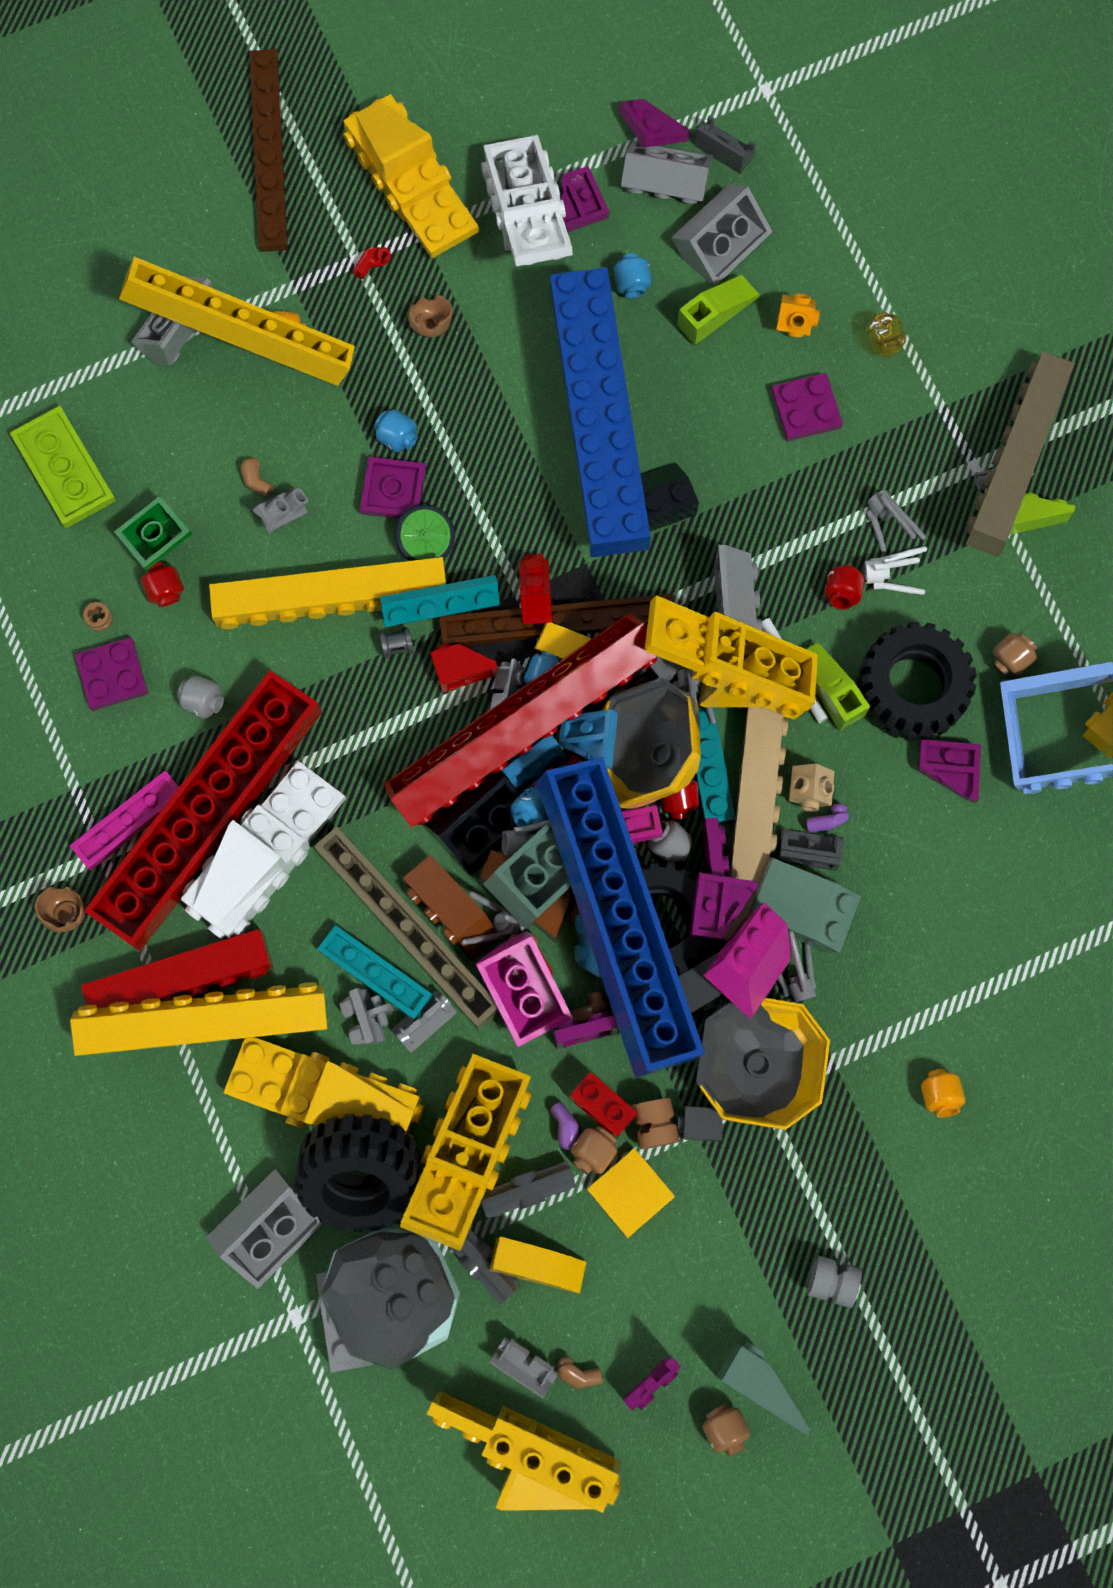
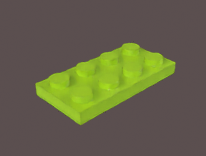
[10,406,116,529]

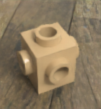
[789,763,835,811]

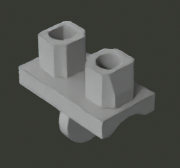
[253,488,309,534]
[339,988,393,1045]

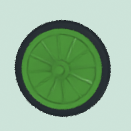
[395,504,455,561]

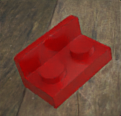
[569,1073,637,1139]

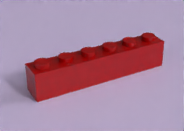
[81,929,274,1008]

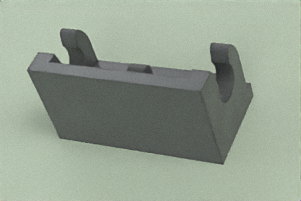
[695,115,756,174]
[777,828,843,871]

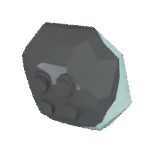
[321,1224,460,1370]

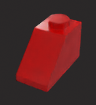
[430,643,498,693]

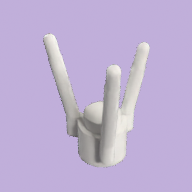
[864,546,927,595]

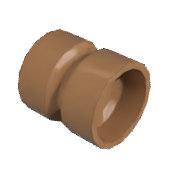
[631,1098,680,1150]

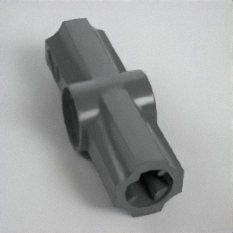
[481,1161,576,1219]
[448,1229,521,1304]

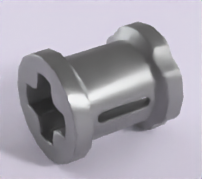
[380,628,414,658]

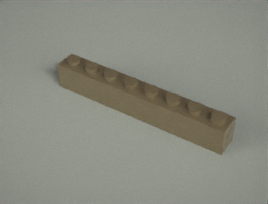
[964,351,1075,557]
[314,826,499,1031]

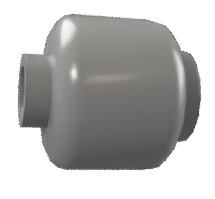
[177,675,224,718]
[648,820,693,864]

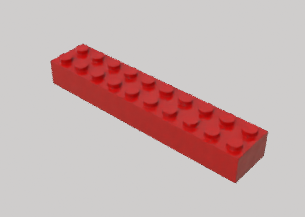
[384,613,657,828]
[84,670,322,952]

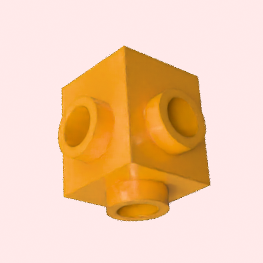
[776,293,820,338]

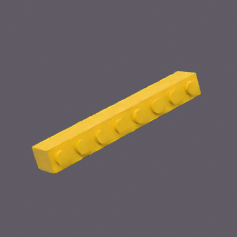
[119,256,355,386]
[209,557,446,629]
[70,982,327,1056]

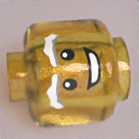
[866,312,906,357]

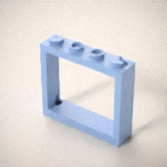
[1000,662,1113,794]

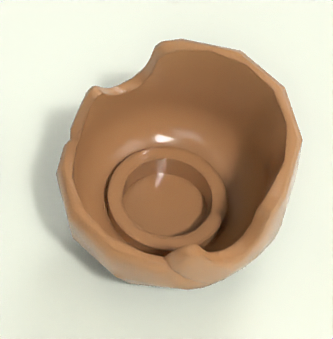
[408,295,453,337]
[34,887,86,933]

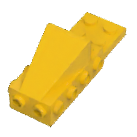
[343,94,479,259]
[645,595,818,720]
[223,1037,424,1139]
[400,1054,532,1251]
[427,1390,621,1513]

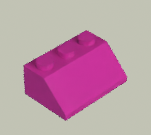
[704,902,792,1019]
[476,931,573,1047]

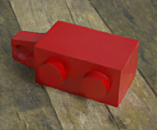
[519,553,552,624]

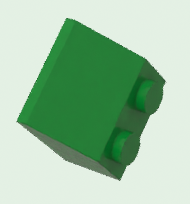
[114,496,192,571]

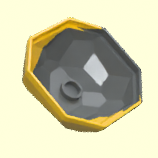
[602,677,701,809]
[696,998,830,1130]

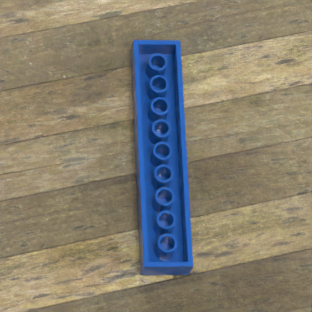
[550,268,651,557]
[536,757,705,1078]

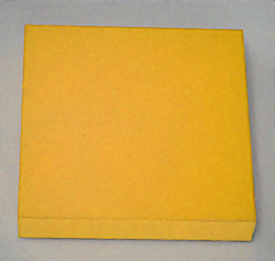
[587,1148,675,1238]

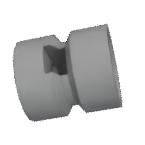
[807,1255,862,1308]

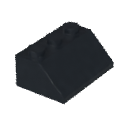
[641,463,699,532]
[424,771,520,876]

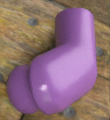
[807,804,849,832]
[550,1102,579,1150]

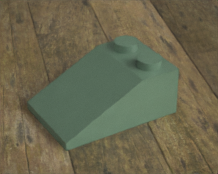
[483,822,571,929]
[748,858,861,953]
[716,1342,810,1435]

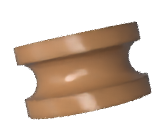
[83,602,113,631]

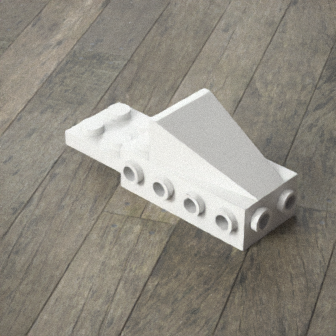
[481,135,573,266]
[181,761,346,940]

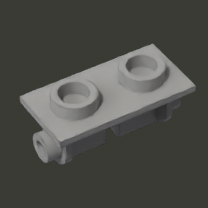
[490,659,526,709]
[391,990,458,1053]
[489,1338,559,1399]

